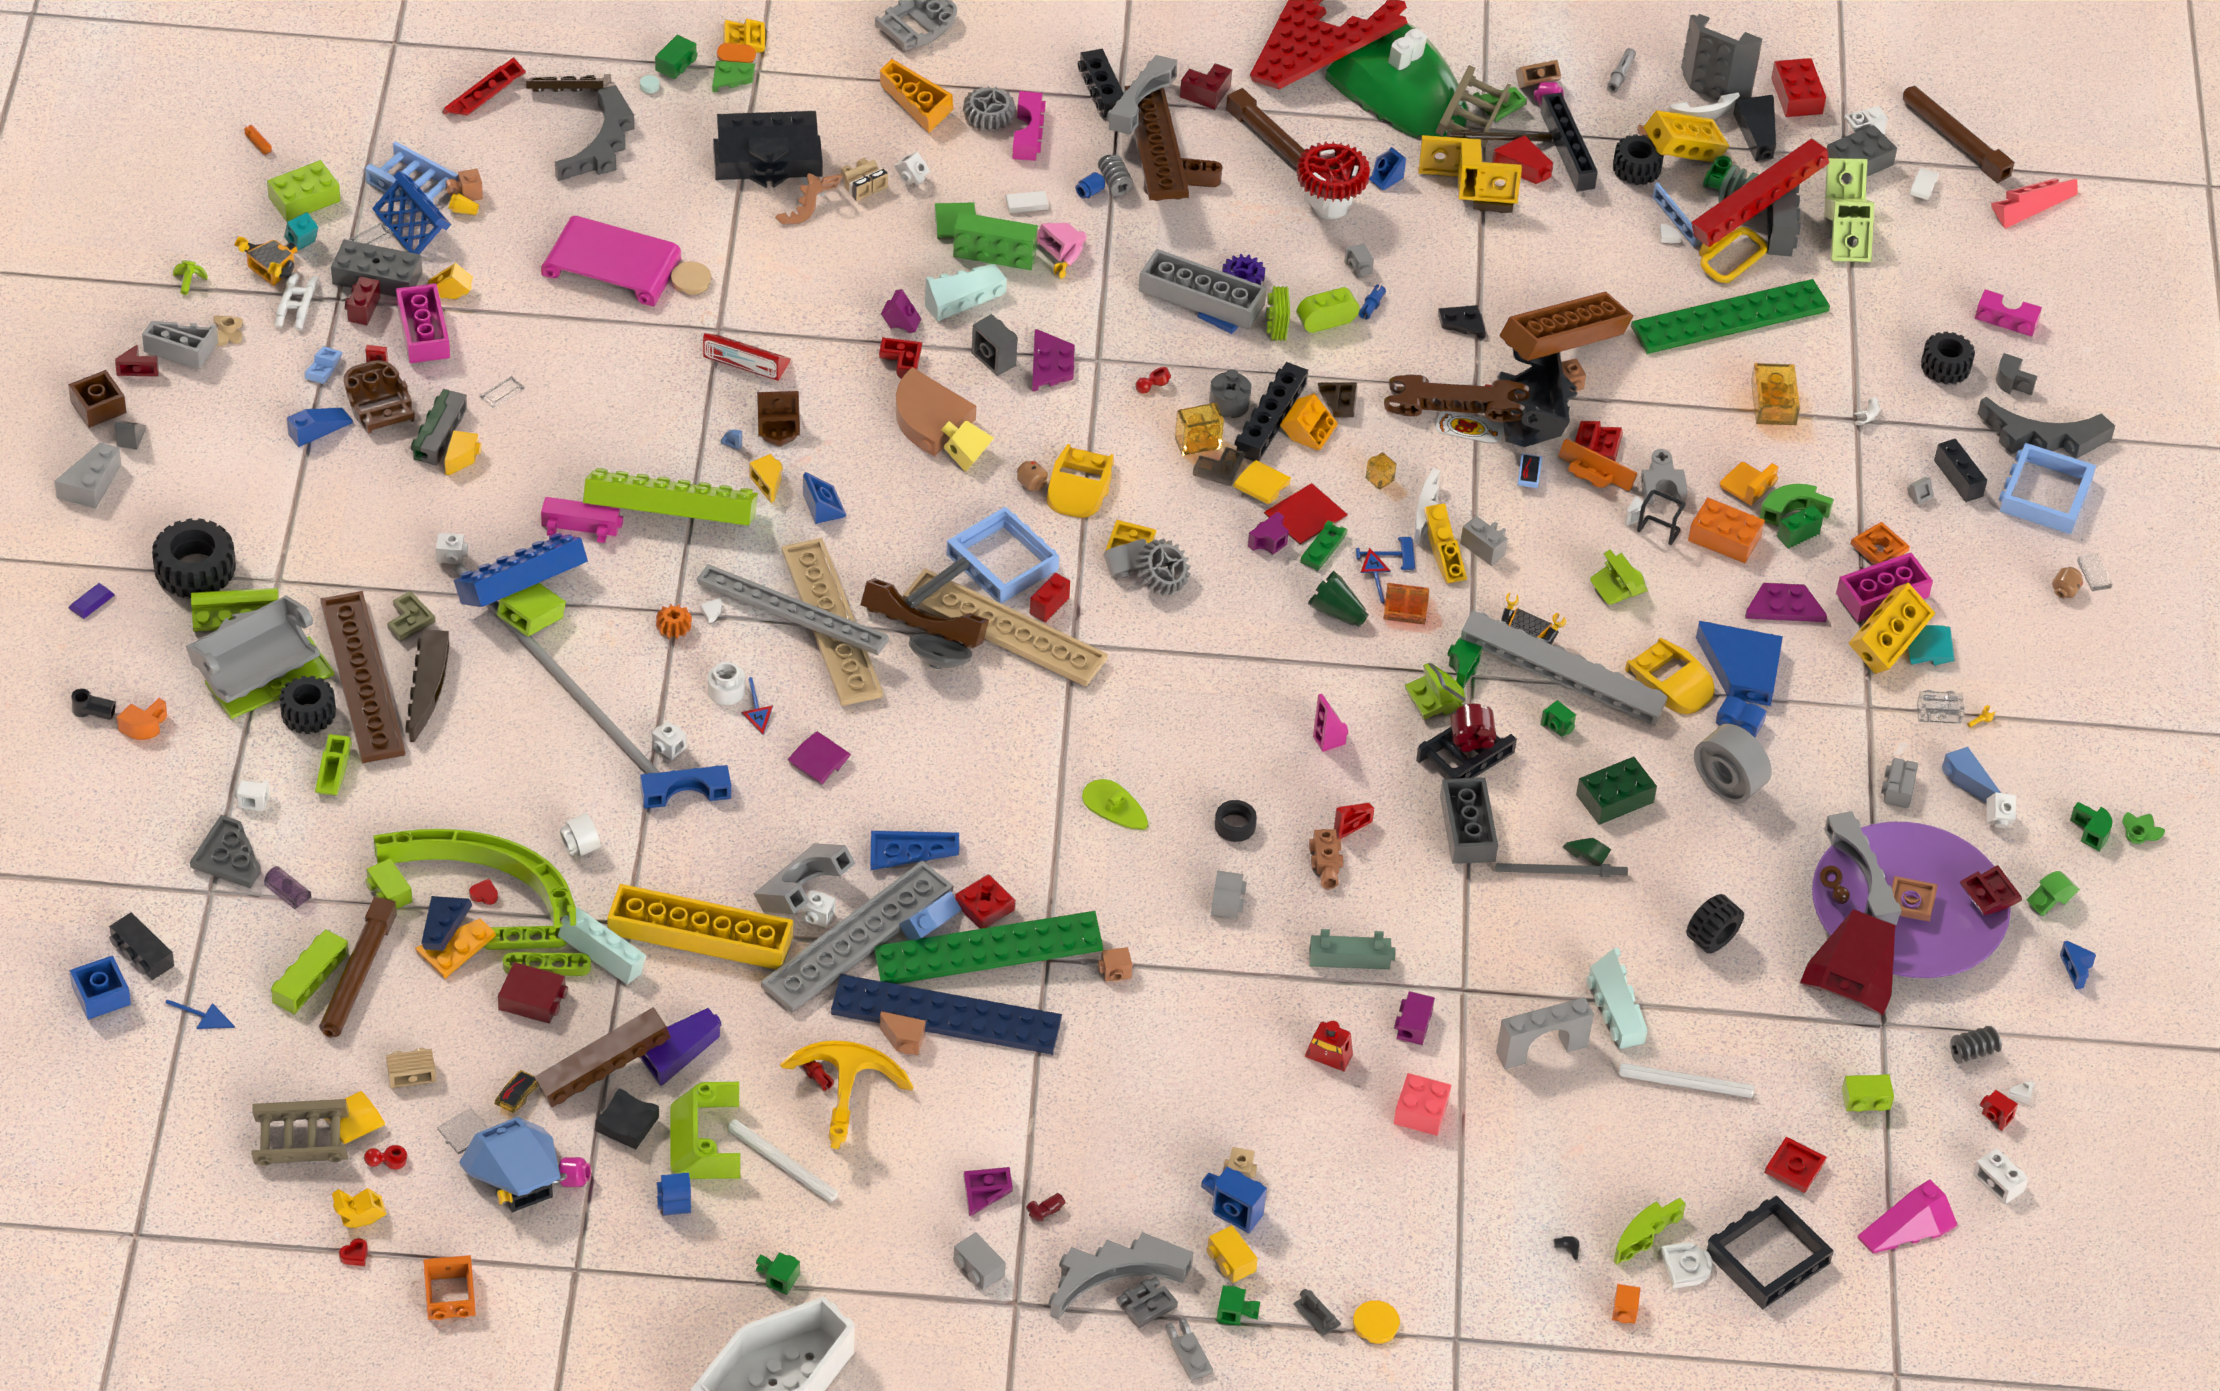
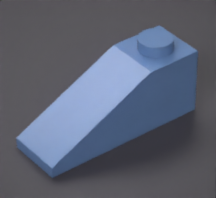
[1942,747,2001,803]
[899,891,962,940]

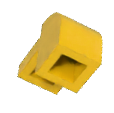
[331,1188,387,1228]

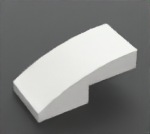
[1909,168,1939,200]

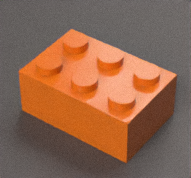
[1688,497,1765,563]

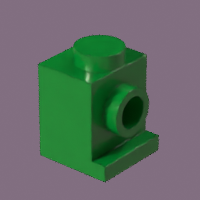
[1540,700,1576,737]

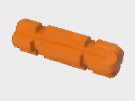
[244,125,272,155]

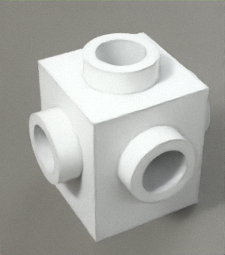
[894,151,930,185]
[436,533,468,564]
[652,721,687,760]
[800,890,836,928]

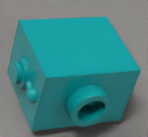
[284,212,319,250]

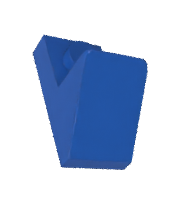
[2060,941,2096,989]

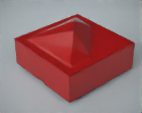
[365,345,388,363]

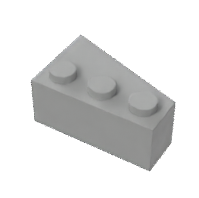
[142,321,218,369]
[54,443,121,508]

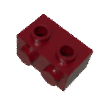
[345,277,381,325]

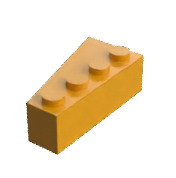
[879,59,954,133]

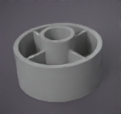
[1694,724,1772,804]

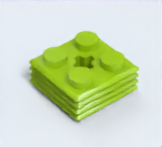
[1265,285,1290,341]

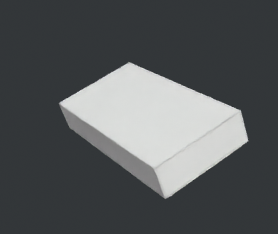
[1006,191,1049,213]

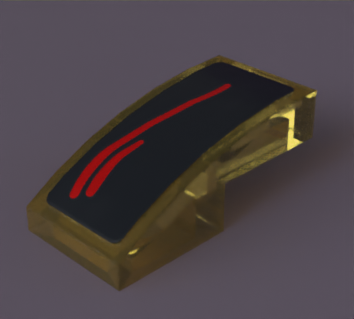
[494,1070,538,1113]

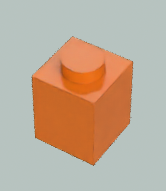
[1612,1284,1641,1324]

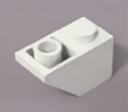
[1844,106,1888,134]

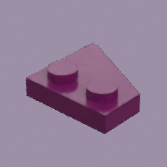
[963,1167,1013,1216]

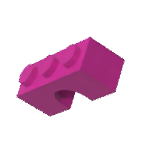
[1975,289,2042,337]

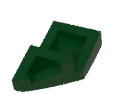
[1563,838,1612,866]

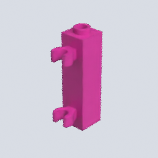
[541,497,623,543]

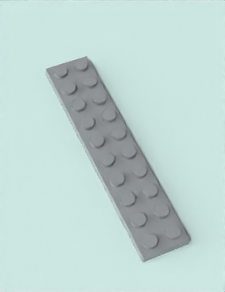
[761,861,954,1013]

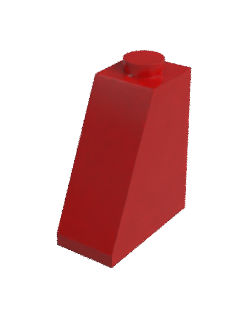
[1492,135,1553,184]

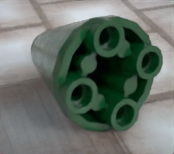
[1308,571,1369,627]

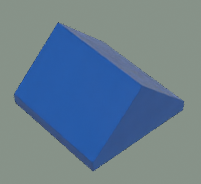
[803,472,846,524]

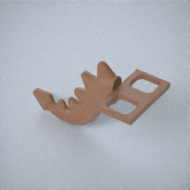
[775,173,843,225]

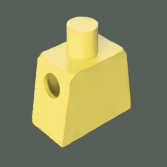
[941,421,994,472]

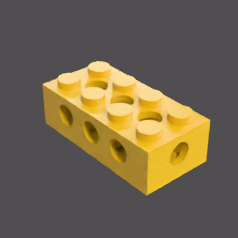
[1643,110,1729,162]
[1848,583,1936,674]

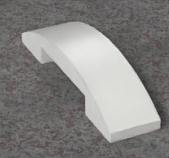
[1666,93,1740,120]

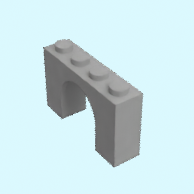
[753,843,855,914]
[1496,997,1594,1069]

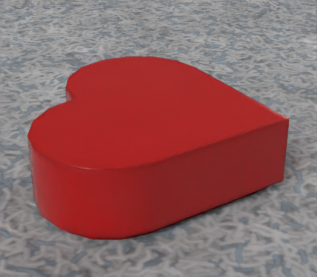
[469,878,498,905]
[339,1238,368,1266]

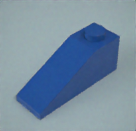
[287,407,353,447]

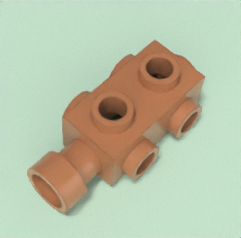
[1309,829,1343,889]

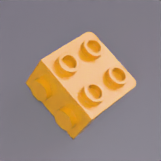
[1719,462,1779,506]

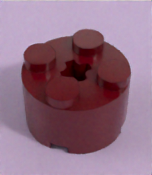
[1450,703,1496,752]

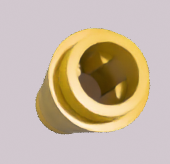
[448,193,480,216]

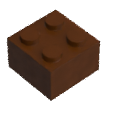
[68,370,127,428]

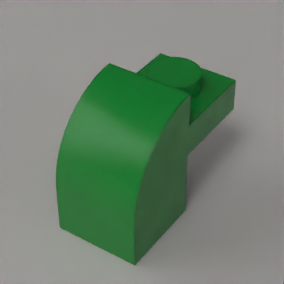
[2070,802,2113,852]

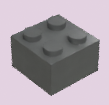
[971,314,1018,376]

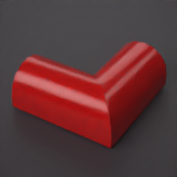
[879,337,923,379]

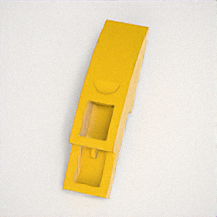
[1423,503,1467,584]

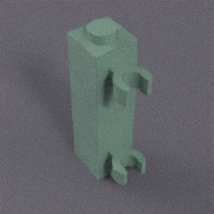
[1309,929,1396,969]

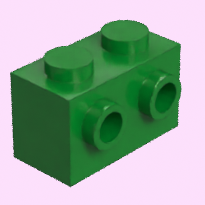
[655,35,698,80]

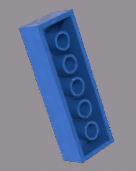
[453,533,588,607]

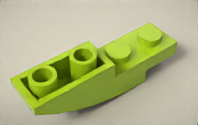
[1613,1198,1686,1265]

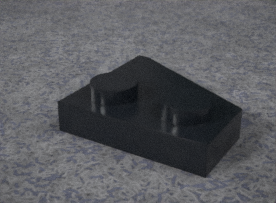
[1438,305,1486,338]

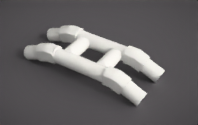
[274,273,319,331]

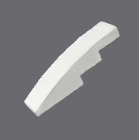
[1414,468,1440,544]

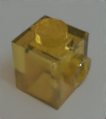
[1365,452,1397,490]

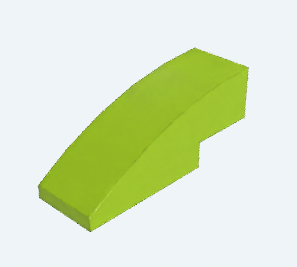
[315,734,352,796]

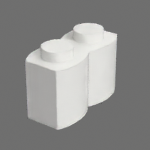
[1388,28,1427,70]

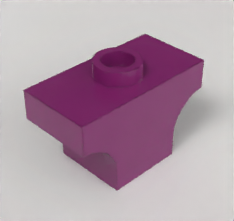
[881,289,922,333]
[1247,512,1289,555]

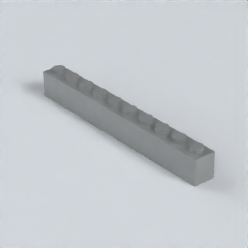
[1460,610,1668,726]

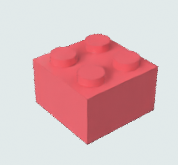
[1394,1073,1452,1136]

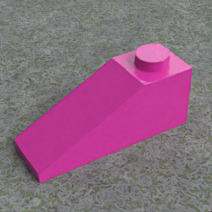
[1313,693,1348,752]

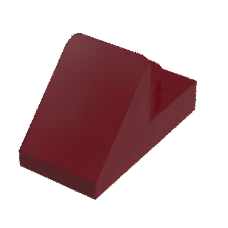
[115,345,159,377]

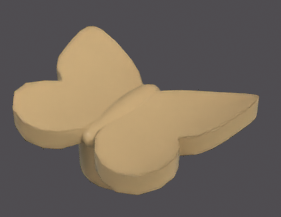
[213,315,243,347]

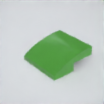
[934,202,976,238]

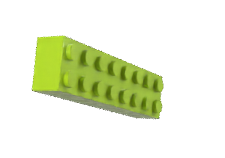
[583,468,758,526]

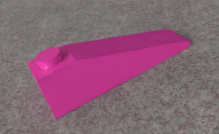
[1857,1179,1957,1254]

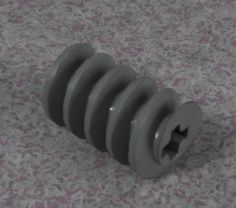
[1950,1026,2002,1064]

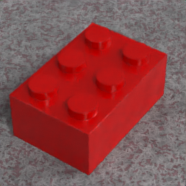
[1771,58,1826,117]

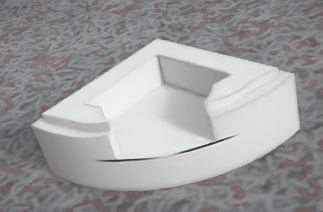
[1660,224,1682,243]
[701,598,722,624]
[2007,1081,2035,1104]

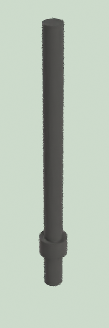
[1495,863,1628,877]

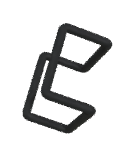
[1637,490,1686,545]

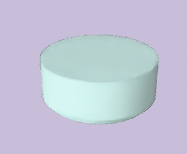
[640,75,660,93]

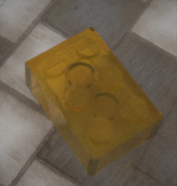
[1751,363,1800,425]

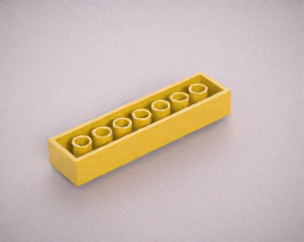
[607,884,793,970]

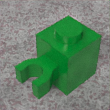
[756,1252,800,1295]
[1216,1285,1260,1326]

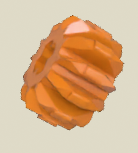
[656,603,692,639]

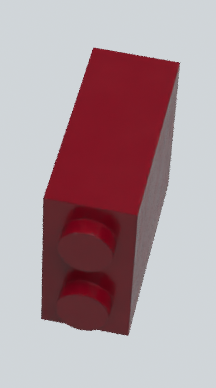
[498,962,568,1024]

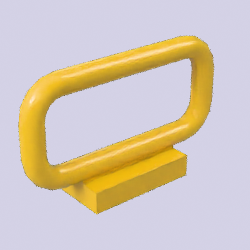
[1698,227,1768,283]

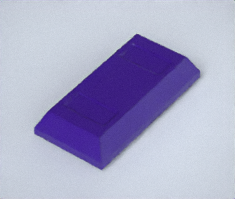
[68,583,115,619]

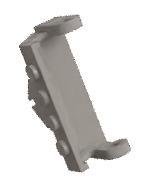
[186,595,320,703]

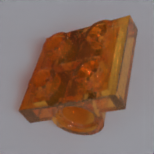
[1383,583,1429,625]

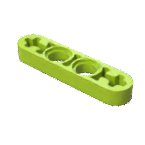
[483,926,567,950]
[503,952,591,976]

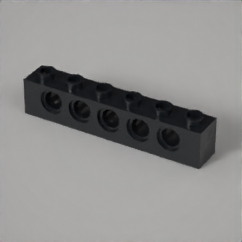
[1234,362,1308,462]

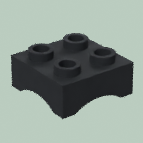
[595,1088,659,1150]

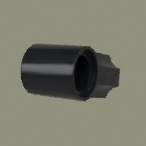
[71,688,116,720]

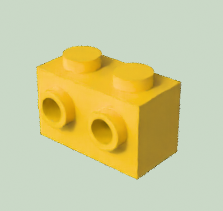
[1206,1225,1258,1283]

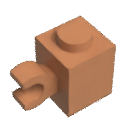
[446,168,483,201]

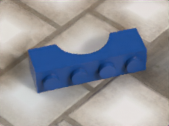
[640,765,731,809]

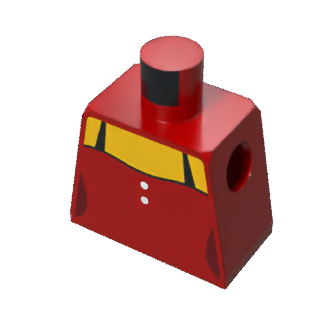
[1305,1021,1353,1072]

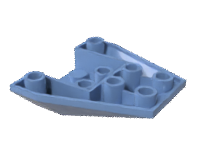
[459,1117,561,1196]

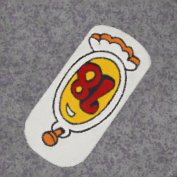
[1436,411,1504,443]

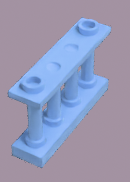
[365,141,458,208]

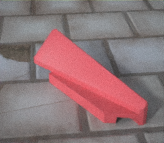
[1991,179,2078,228]

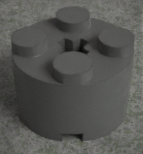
[1209,369,1252,418]

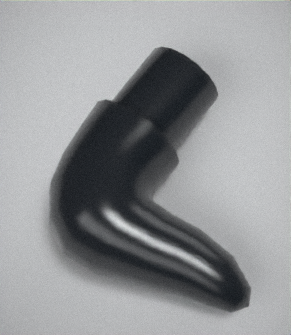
[1553,1236,1580,1260]

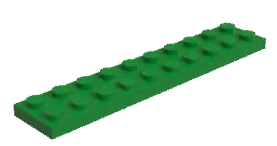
[1631,279,1830,354]
[875,911,1103,984]

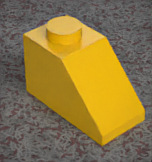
[427,262,473,299]
[445,431,482,475]
[749,453,783,503]

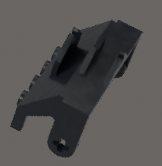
[713,111,823,188]
[1497,349,1578,447]

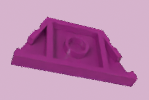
[1032,329,1075,391]
[1745,583,1827,622]

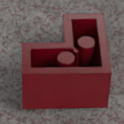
[1180,63,1232,110]

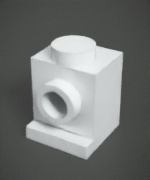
[234,780,270,811]

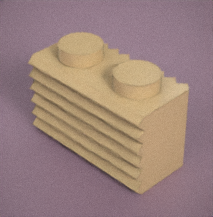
[386,1048,436,1089]

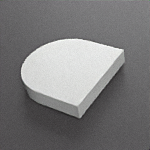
[1659,1243,1713,1289]

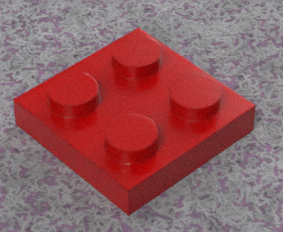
[1764,1137,1827,1193]

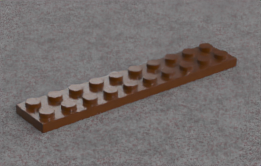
[1124,86,1189,201]
[320,591,405,763]

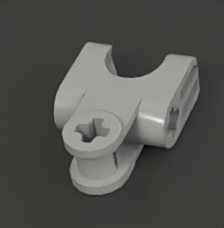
[1641,449,1688,504]

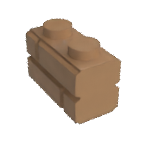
[1516,60,1561,89]

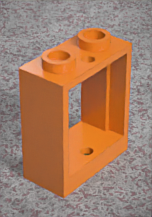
[423,1255,476,1320]

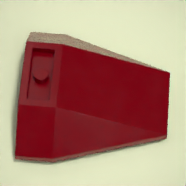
[1800,909,1896,1016]

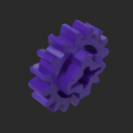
[1222,254,1266,285]

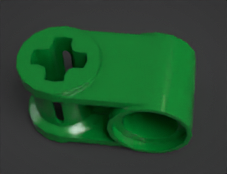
[1703,155,1732,192]

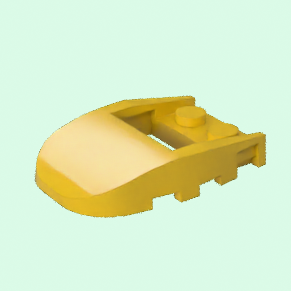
[1046,444,1114,518]
[1625,637,1714,714]

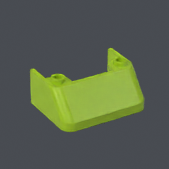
[670,1081,740,1179]

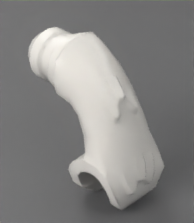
[1854,398,1881,425]

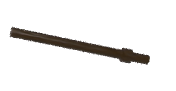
[1447,130,1553,142]

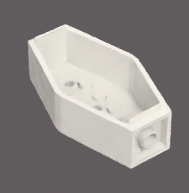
[690,1296,855,1391]

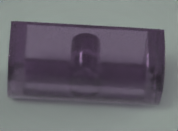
[264,866,312,909]

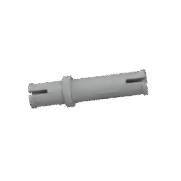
[1607,48,1636,93]

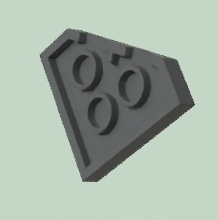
[190,815,261,889]

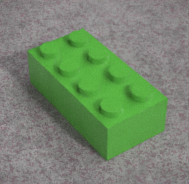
[953,212,1038,271]

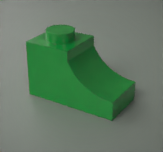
[1447,638,1482,689]

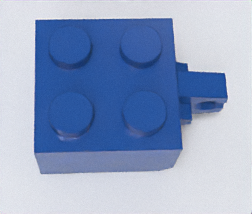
[1201,1166,1267,1234]

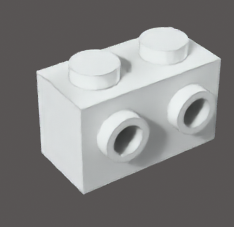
[1973,1148,2028,1205]

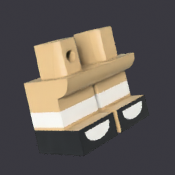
[841,158,888,201]

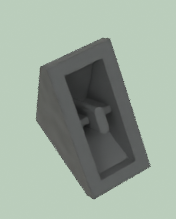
[114,422,146,450]

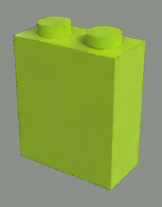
[497,583,566,637]

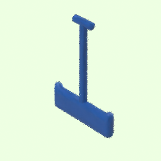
[1356,537,1415,570]

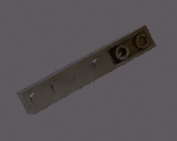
[405,630,450,742]

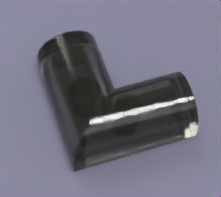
[1193,447,1245,486]

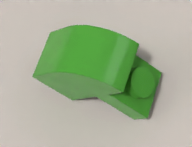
[2026,871,2080,916]

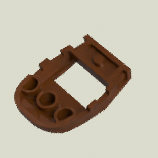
[343,361,415,434]

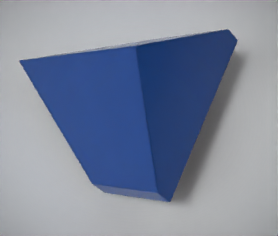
[1369,147,1406,190]

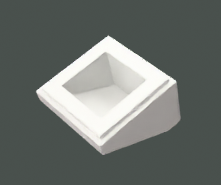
[1624,496,1643,526]

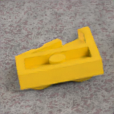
[1105,519,1157,551]

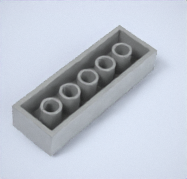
[1139,249,1267,330]

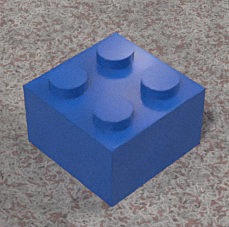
[69,955,131,1020]

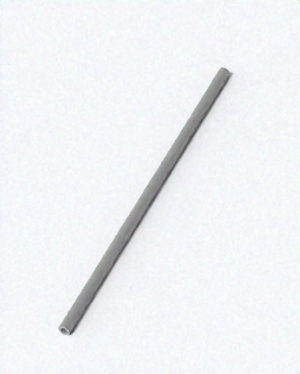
[454,563,660,774]

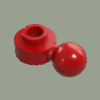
[1135,367,1171,394]
[364,1145,408,1170]

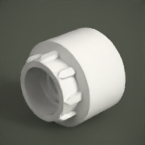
[708,662,745,705]
[560,813,601,856]

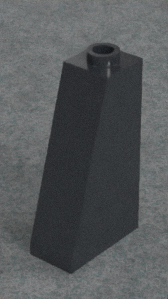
[1733,94,1776,161]

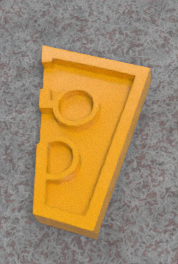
[415,918,496,979]

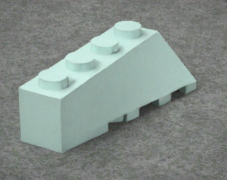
[925,264,1007,321]
[558,907,646,985]
[1586,947,1648,1049]

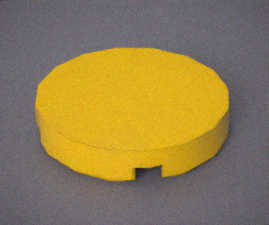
[1353,1300,1400,1344]

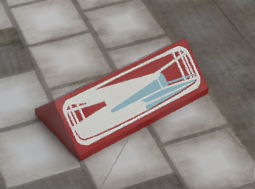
[703,333,791,381]

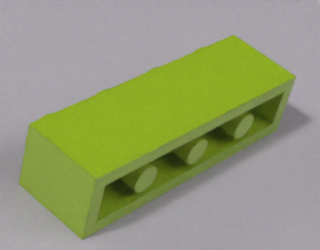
[271,929,349,1015]

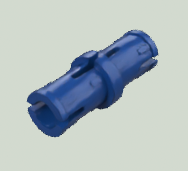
[1358,284,1386,320]

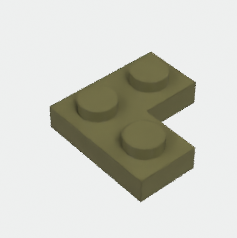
[387,591,436,641]

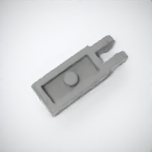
[1165,1318,1213,1381]

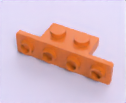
[1558,439,1637,491]

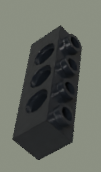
[1077,48,1124,118]

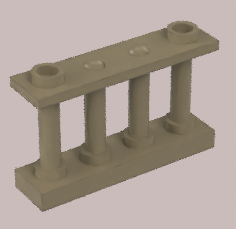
[1436,65,1511,148]
[251,1099,349,1166]

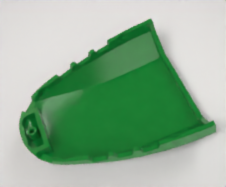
[1325,23,1468,138]

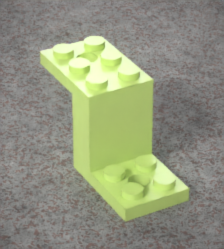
[1824,158,1874,262]

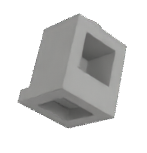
[1344,244,1374,277]

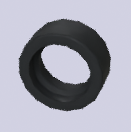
[1215,800,1257,842]

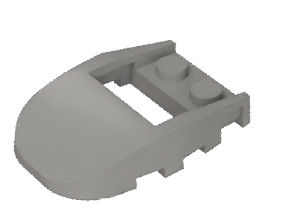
[875,0,957,51]

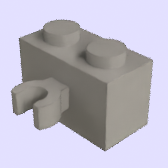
[1460,516,1508,566]

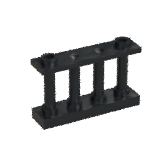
[1416,707,1517,779]

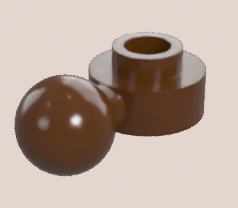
[1820,865,1850,904]

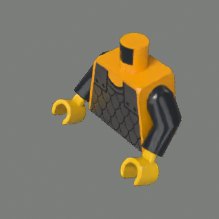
[234,236,298,286]
[1501,592,1567,645]

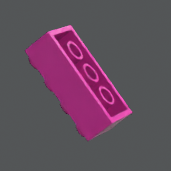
[396,283,450,364]
[1836,552,1933,622]

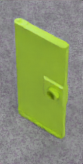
[205,636,334,719]

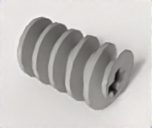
[1098,155,1134,196]

